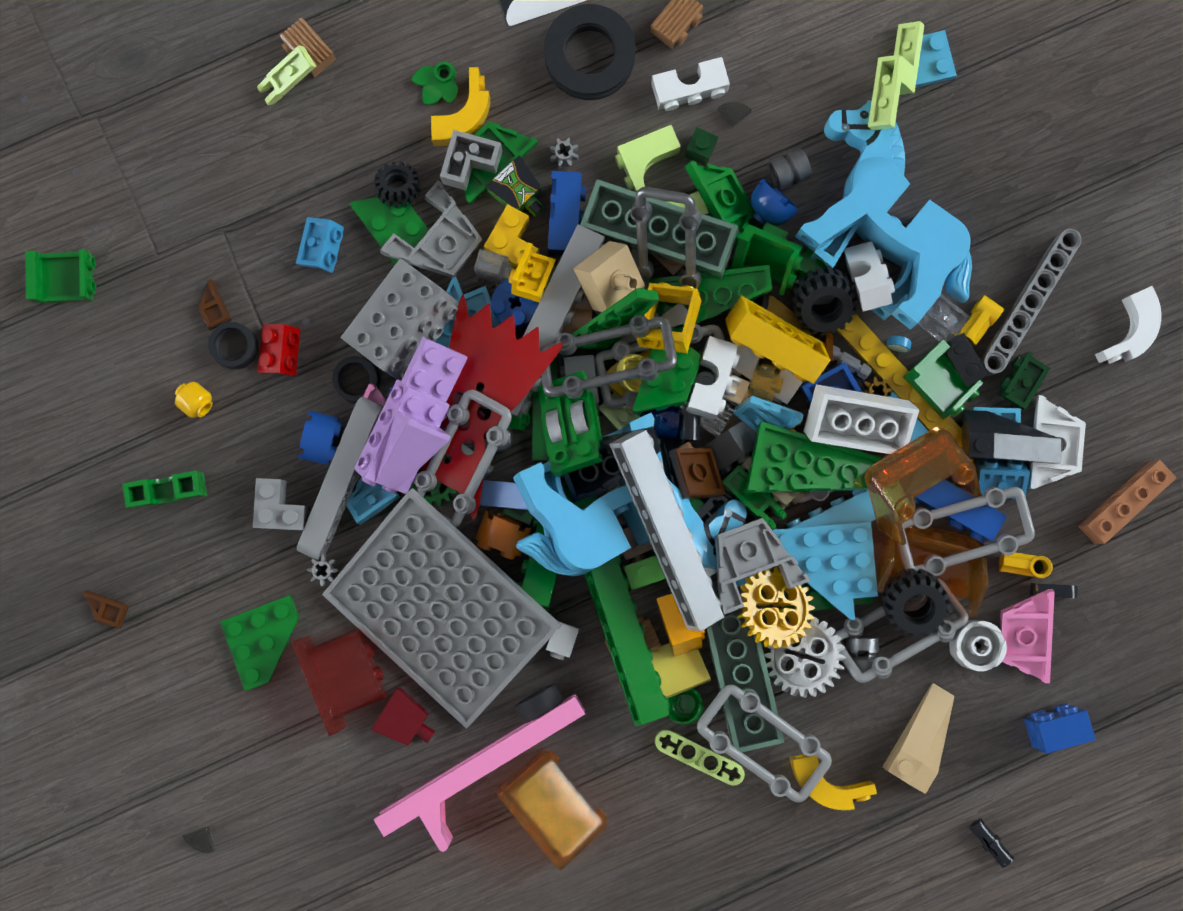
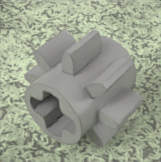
[550,138,579,169]
[307,555,340,586]

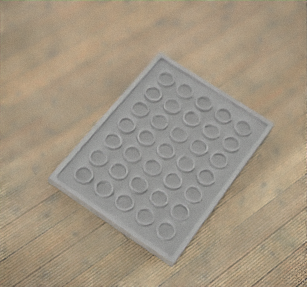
[322,488,562,729]

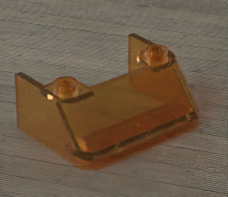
[865,427,982,546]
[877,519,989,617]

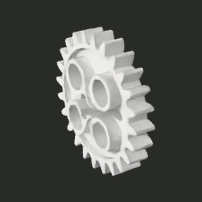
[764,617,846,698]

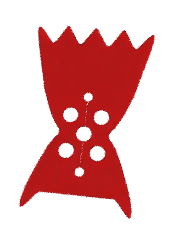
[419,295,563,520]

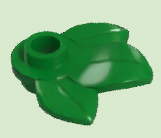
[412,62,458,105]

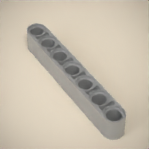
[980,229,1082,376]
[297,396,384,561]

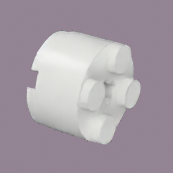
[949,620,1007,672]

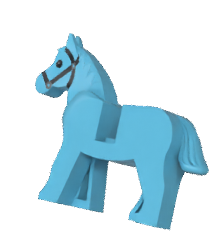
[795,100,972,330]
[513,413,747,576]

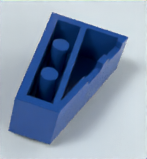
[548,171,586,255]

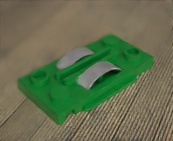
[537,370,603,477]

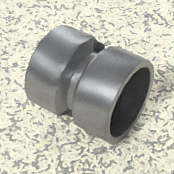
[768,148,812,190]
[846,637,879,674]

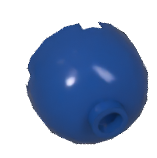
[750,178,799,225]

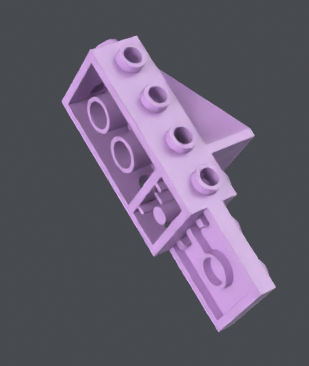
[354,337,468,494]

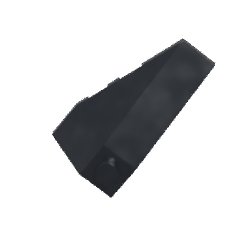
[961,410,1061,464]
[564,426,661,502]

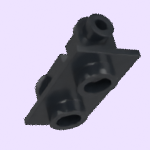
[946,333,989,387]

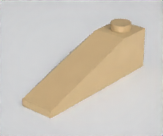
[882,683,954,794]

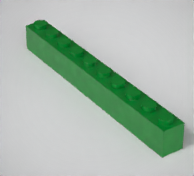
[561,482,670,726]

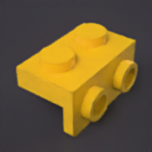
[509,242,556,303]

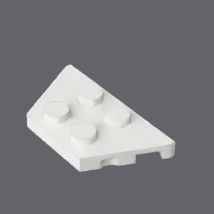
[1028,395,1086,489]

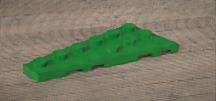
[634,265,773,354]
[745,421,901,493]

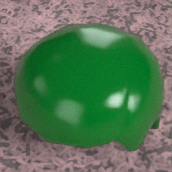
[668,688,703,724]

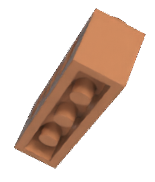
[1078,460,1176,544]

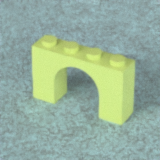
[615,125,709,216]

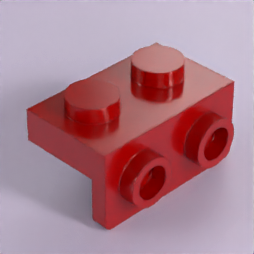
[258,324,301,376]

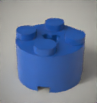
[490,278,539,331]
[298,411,343,465]

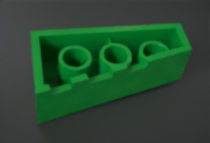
[518,518,557,612]

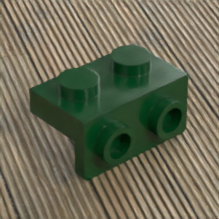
[998,351,1051,410]

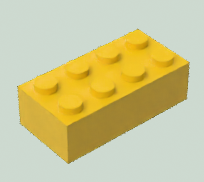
[725,295,831,384]

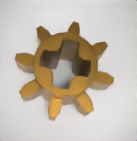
[862,377,892,396]

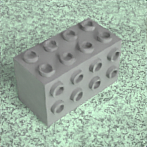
[340,258,459,381]

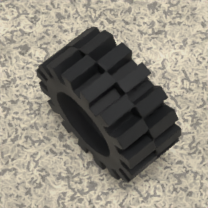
[374,161,420,208]

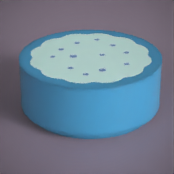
[886,336,912,353]

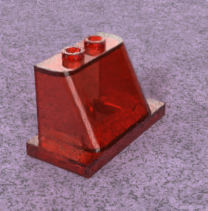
[291,628,387,736]

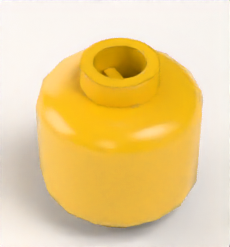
[175,382,213,418]

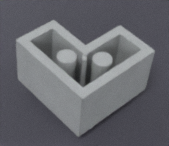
[440,130,503,190]
[253,478,309,531]

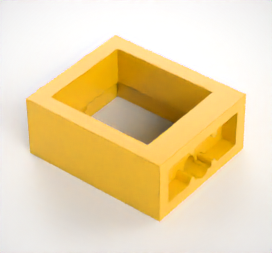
[636,282,701,354]

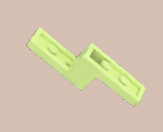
[868,21,924,130]

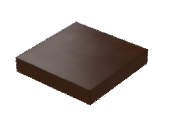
[669,448,726,499]

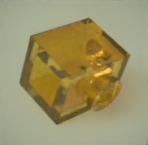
[747,364,784,403]

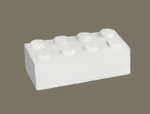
[803,385,919,457]

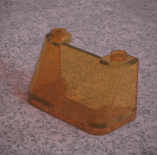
[496,748,608,871]

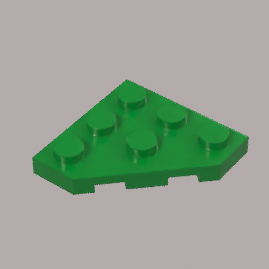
[220,595,300,691]

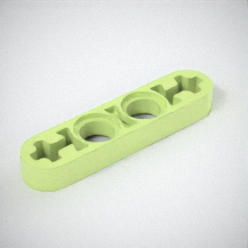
[655,729,745,786]

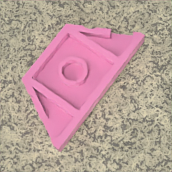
[1000,589,1055,683]

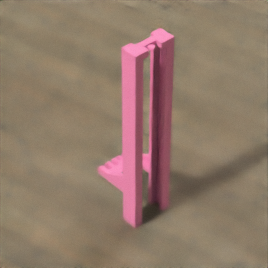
[373,693,585,852]

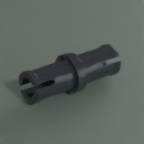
[969,818,1014,868]

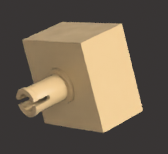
[573,241,645,312]

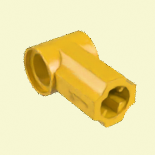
[957,295,1004,346]
[999,552,1053,578]

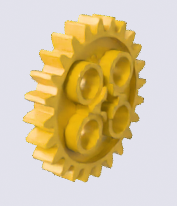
[737,566,815,649]

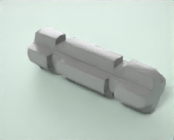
[833,345,872,380]

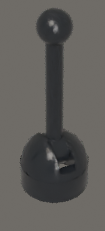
[657,429,679,486]

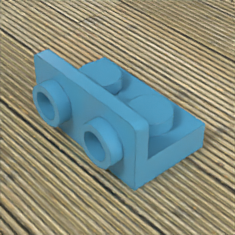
[296,217,344,273]
[974,460,1030,499]

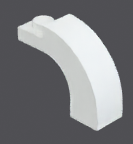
[1095,286,1161,364]

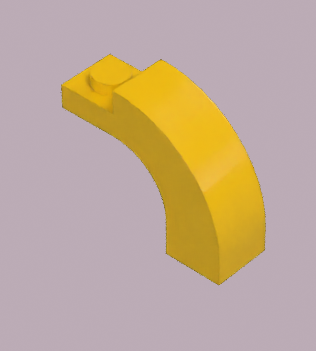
[431,67,490,147]
[789,754,877,810]

